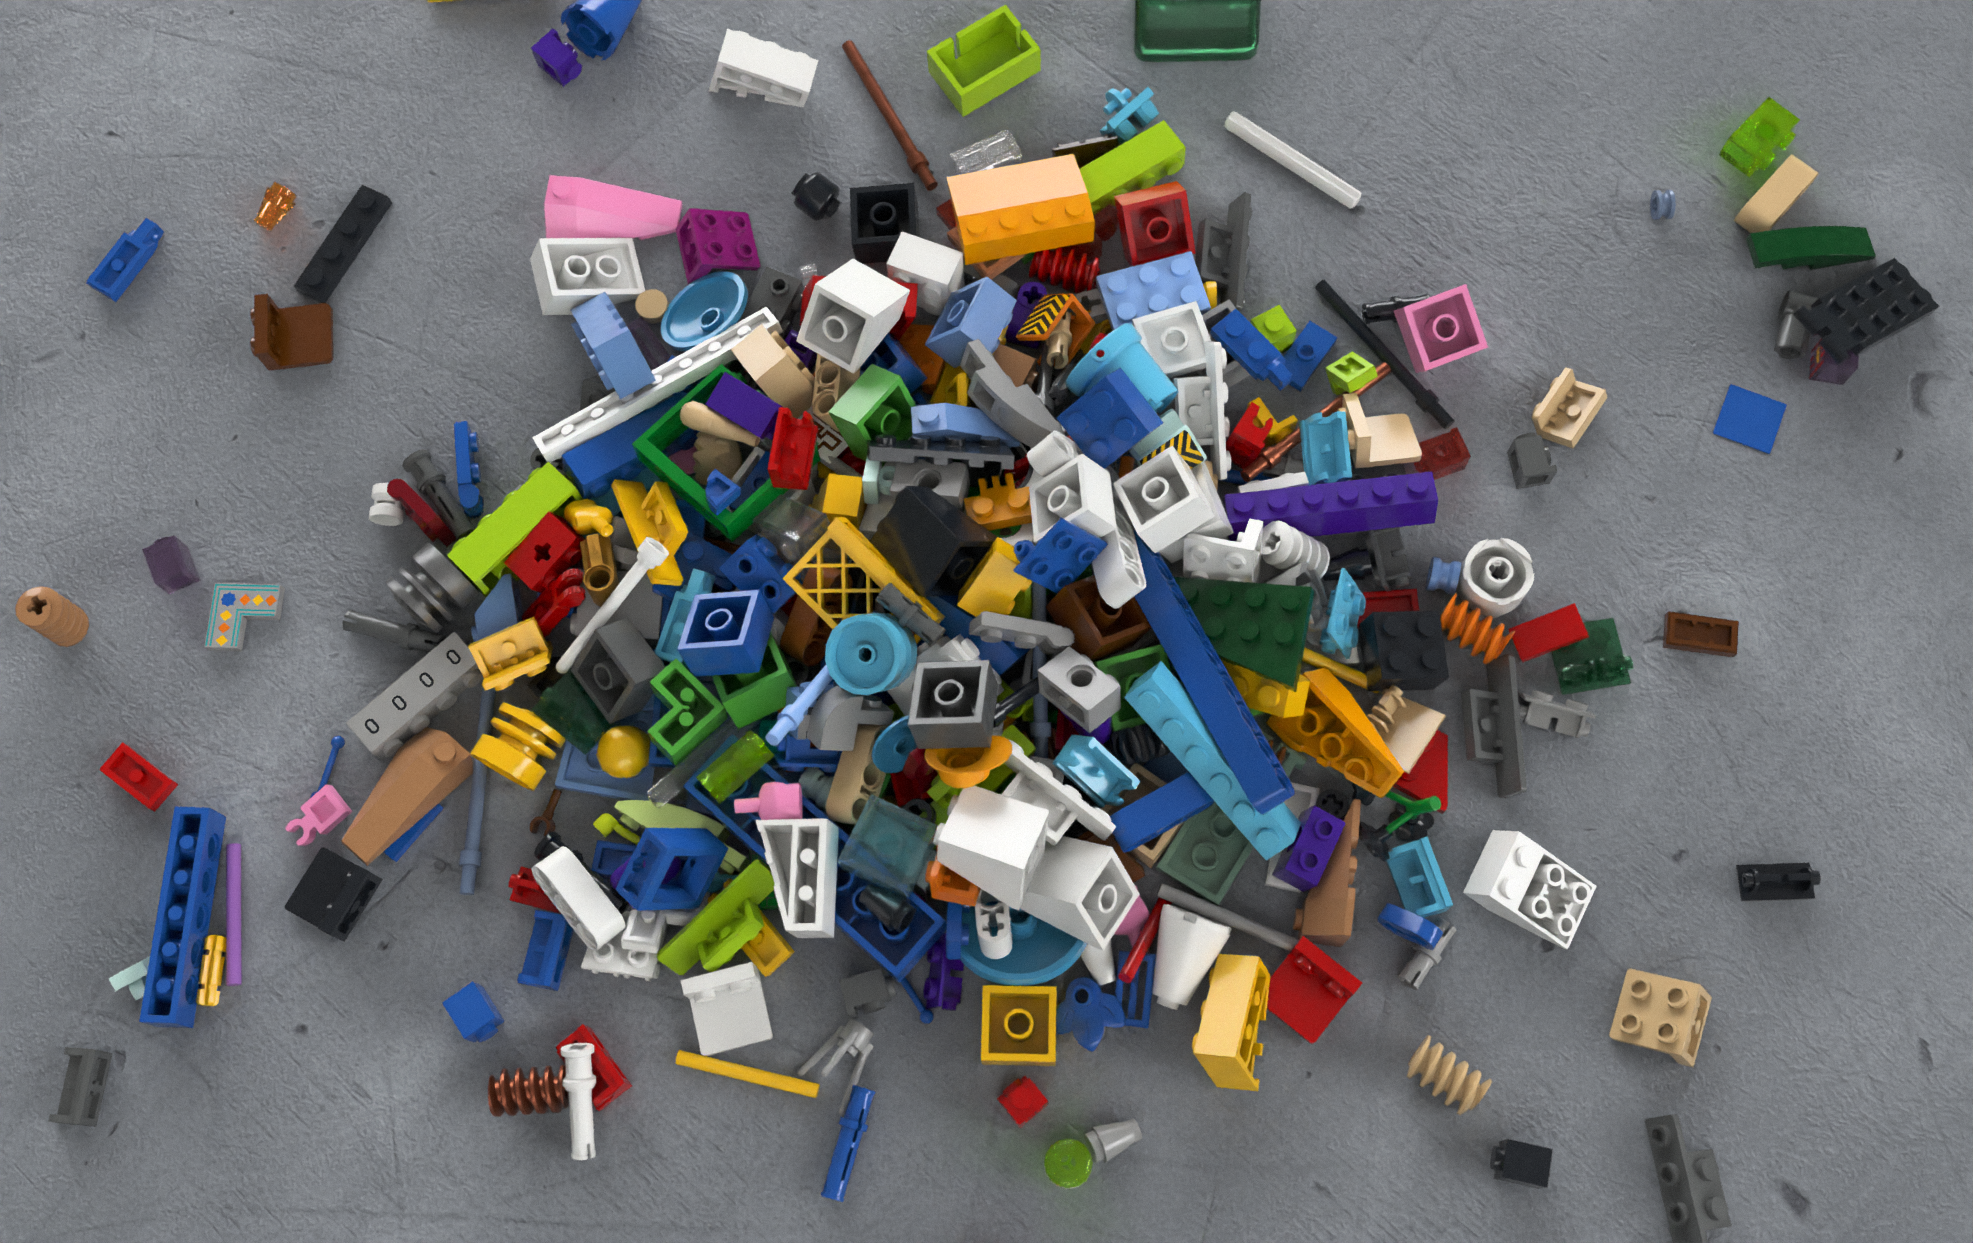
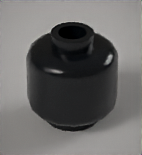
[792,172,841,221]

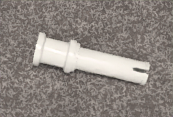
[561,1043,596,1160]

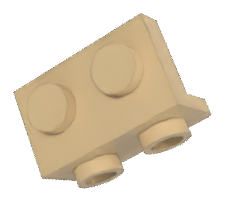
[1532,368,1607,448]

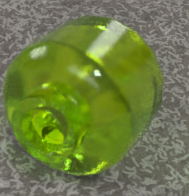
[1044,1138,1093,1190]

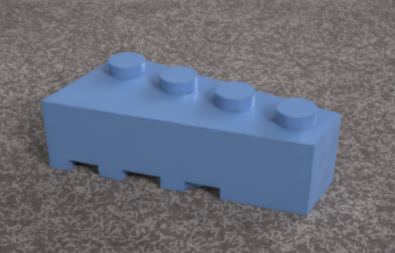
[571,292,656,399]

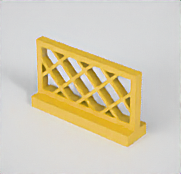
[782,517,945,644]

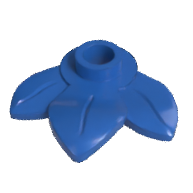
[1056,977,1126,1051]

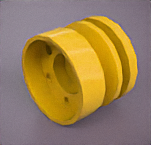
[470,702,566,791]

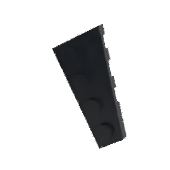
[867,434,1014,470]

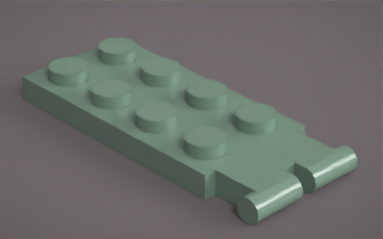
[1156,730,1308,906]

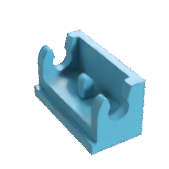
[1299,411,1352,485]
[1052,735,1140,807]
[1386,837,1453,918]

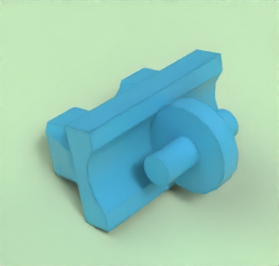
[1099,87,1159,144]

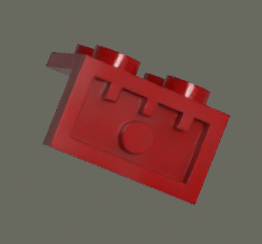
[1267,936,1362,1044]

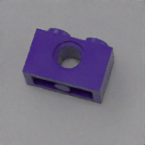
[1272,805,1346,892]

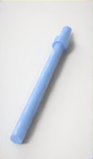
[766,611,878,746]

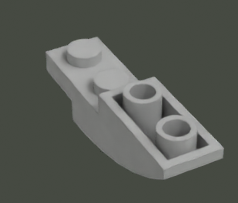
[960,339,1066,448]

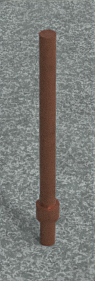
[842,40,938,191]
[1240,362,1391,482]

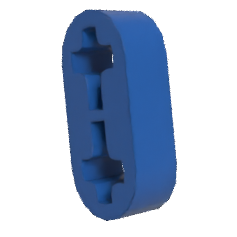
[1377,903,1443,950]

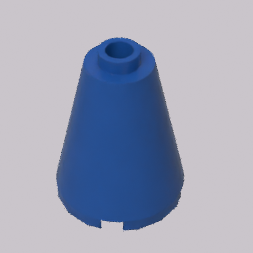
[561,0,642,60]

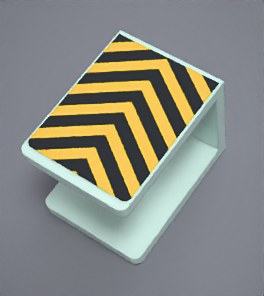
[1129,409,1207,470]

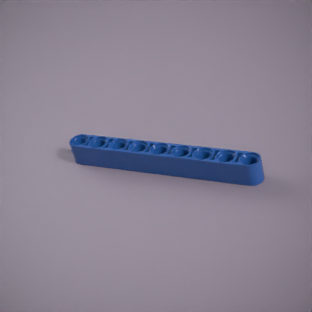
[1133,529,1295,815]

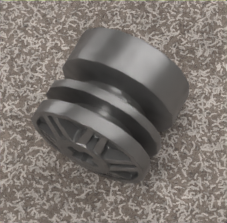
[385,542,479,633]

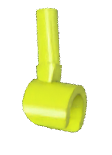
[593,813,641,845]

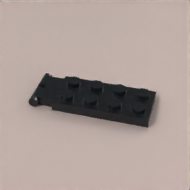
[1793,258,1939,366]

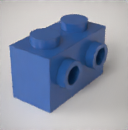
[719,534,803,615]

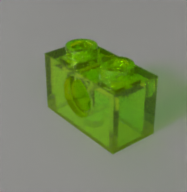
[1719,97,1800,178]

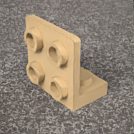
[1609,969,1712,1067]

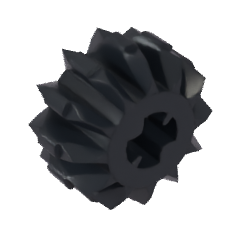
[1110,723,1170,766]

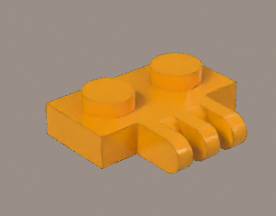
[964,473,1032,531]

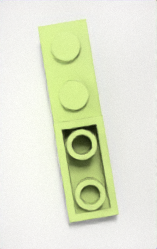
[614,800,749,875]

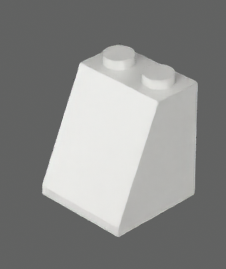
[796,259,910,374]
[933,786,1049,910]
[1020,836,1139,950]

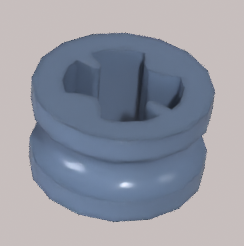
[1650,190,1676,220]

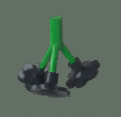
[1352,783,1441,861]

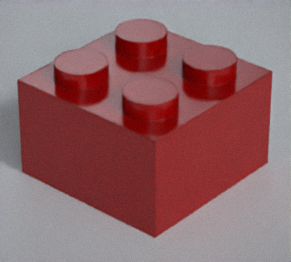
[1114,181,1196,267]

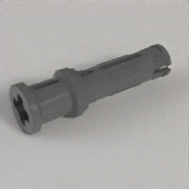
[402,449,476,541]

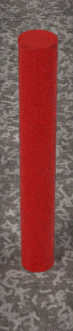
[1118,897,1172,983]

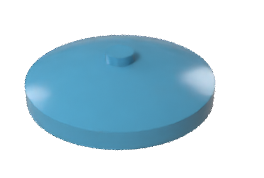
[961,901,1087,986]

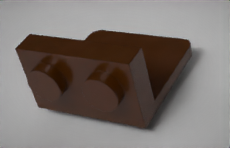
[250,294,333,371]

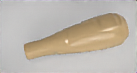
[680,401,761,447]

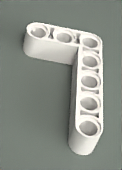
[1027,431,1146,609]

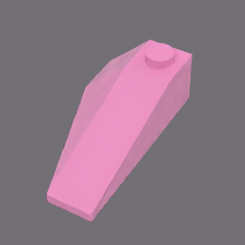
[544,175,682,240]

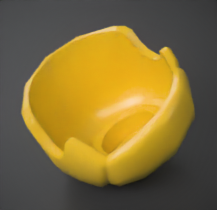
[596,725,651,779]

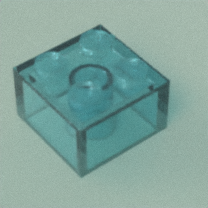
[838,794,938,899]

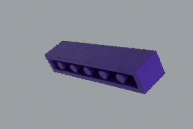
[1224,471,1438,542]

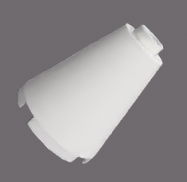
[1152,904,1232,1010]

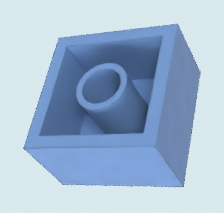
[925,277,1017,368]

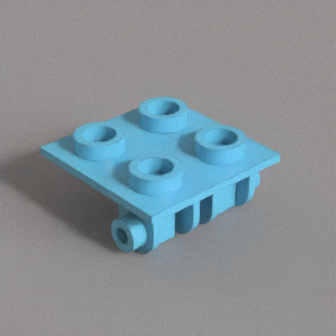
[1319,568,1366,659]

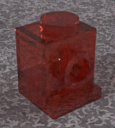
[1414,427,1471,480]

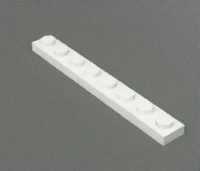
[533,307,783,463]

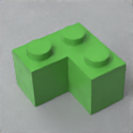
[647,658,728,767]

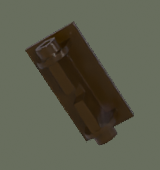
[1052,134,1118,169]

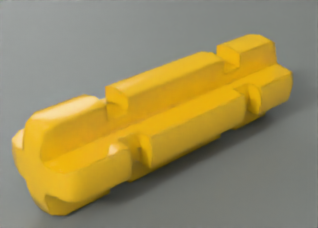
[196,935,226,1006]

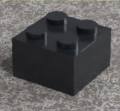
[850,183,920,264]
[1358,611,1449,691]

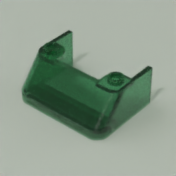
[1132,0,1261,62]

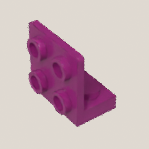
[675,208,760,284]

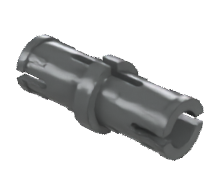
[876,583,946,647]

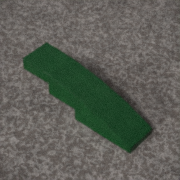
[1746,226,1876,270]

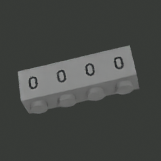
[346,632,483,761]

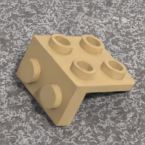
[1337,393,1422,469]

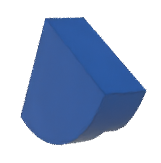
[705,469,741,516]

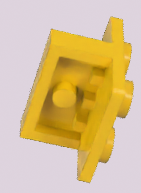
[468,616,553,691]

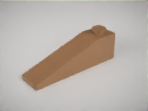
[341,727,473,866]
[1293,799,1361,947]

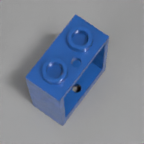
[615,828,729,911]

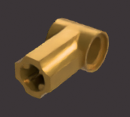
[580,533,619,607]

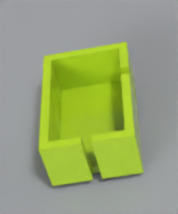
[927,4,1041,117]

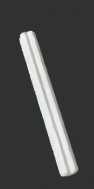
[1225,112,1361,208]

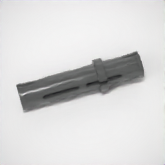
[343,609,446,652]

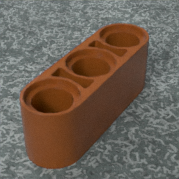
[780,560,853,667]

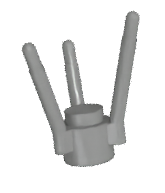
[797,1018,874,1116]

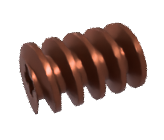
[488,1065,569,1117]

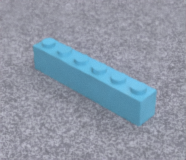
[1124,661,1301,861]

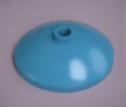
[661,271,748,352]

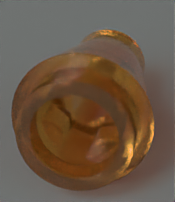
[254,182,297,232]

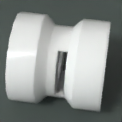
[369,483,404,526]

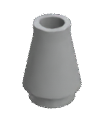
[1084,1118,1142,1163]

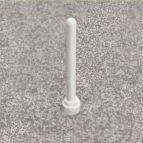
[556,537,669,674]

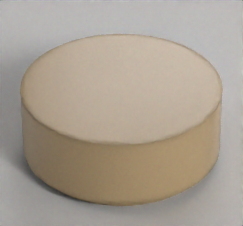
[635,289,669,323]

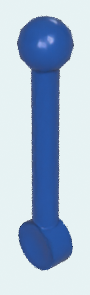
[310,736,345,798]
[900,977,934,1024]

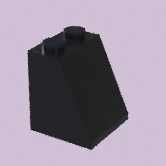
[870,486,997,597]

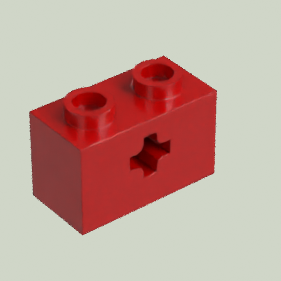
[504,511,585,593]

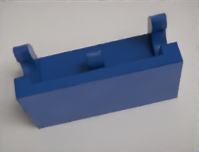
[517,910,574,991]

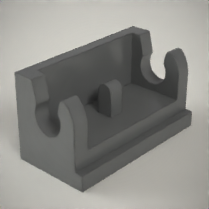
[48,1047,113,1127]

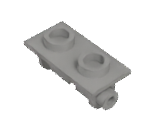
[1520,690,1596,738]

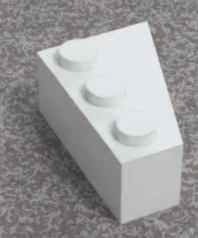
[709,28,818,107]
[755,819,839,938]

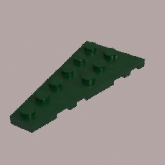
[1174,577,1314,692]

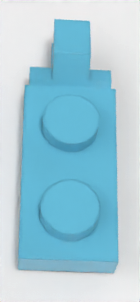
[655,568,715,668]

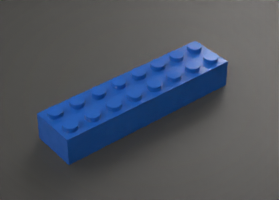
[683,734,947,983]

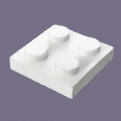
[1132,301,1211,379]

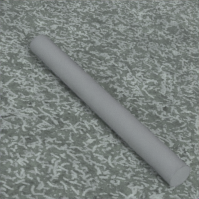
[1156,883,1296,952]

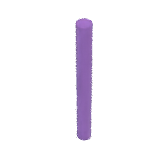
[226,843,242,986]

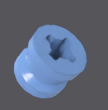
[1426,557,1461,595]

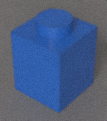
[442,982,505,1043]

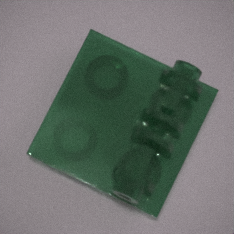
[1551,618,1633,695]
[531,666,616,755]

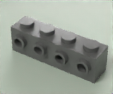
[724,267,804,391]

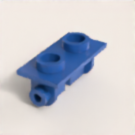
[774,734,842,772]

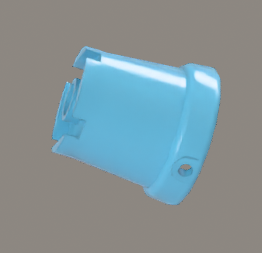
[1066,323,1179,414]

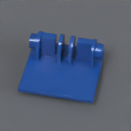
[1014,518,1108,594]

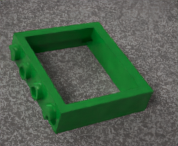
[632,364,821,542]

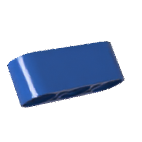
[1110,772,1215,853]

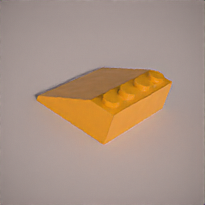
[947,154,1095,265]

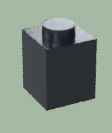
[1490,1139,1553,1189]

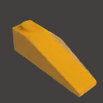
[1266,668,1404,798]

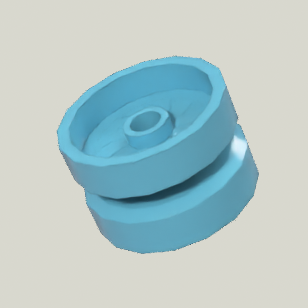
[825,613,917,695]

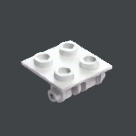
[581,911,669,981]

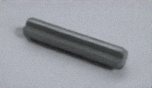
[1049,349,1087,402]

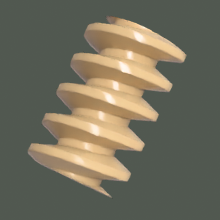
[1407,1035,1492,1115]

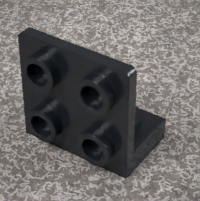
[285,847,383,942]

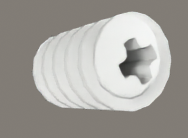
[1262,521,1330,579]

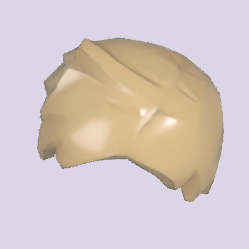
[693,432,743,486]

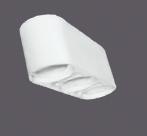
[532,846,626,951]

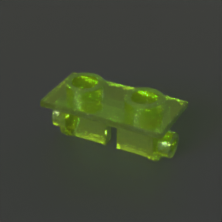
[696,730,774,804]

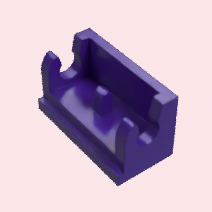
[705,372,784,440]

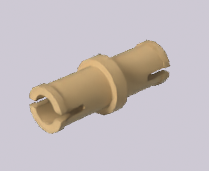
[1046,311,1072,369]

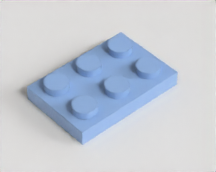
[1096,251,1211,331]

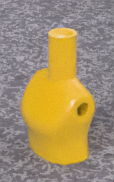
[564,499,613,537]

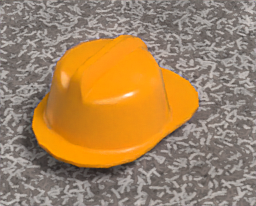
[924,735,1013,788]

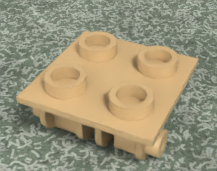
[1367,685,1446,774]

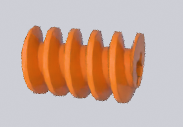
[1440,593,1515,665]

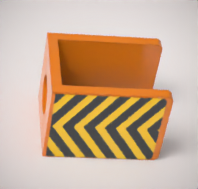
[1016,293,1096,366]

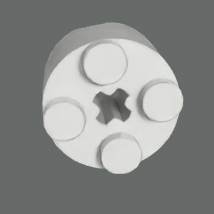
[1456,538,1534,618]

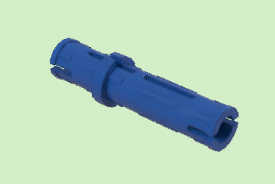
[821,1085,875,1202]

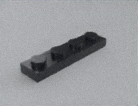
[294,184,392,303]

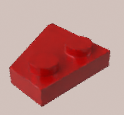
[1392,730,1448,814]

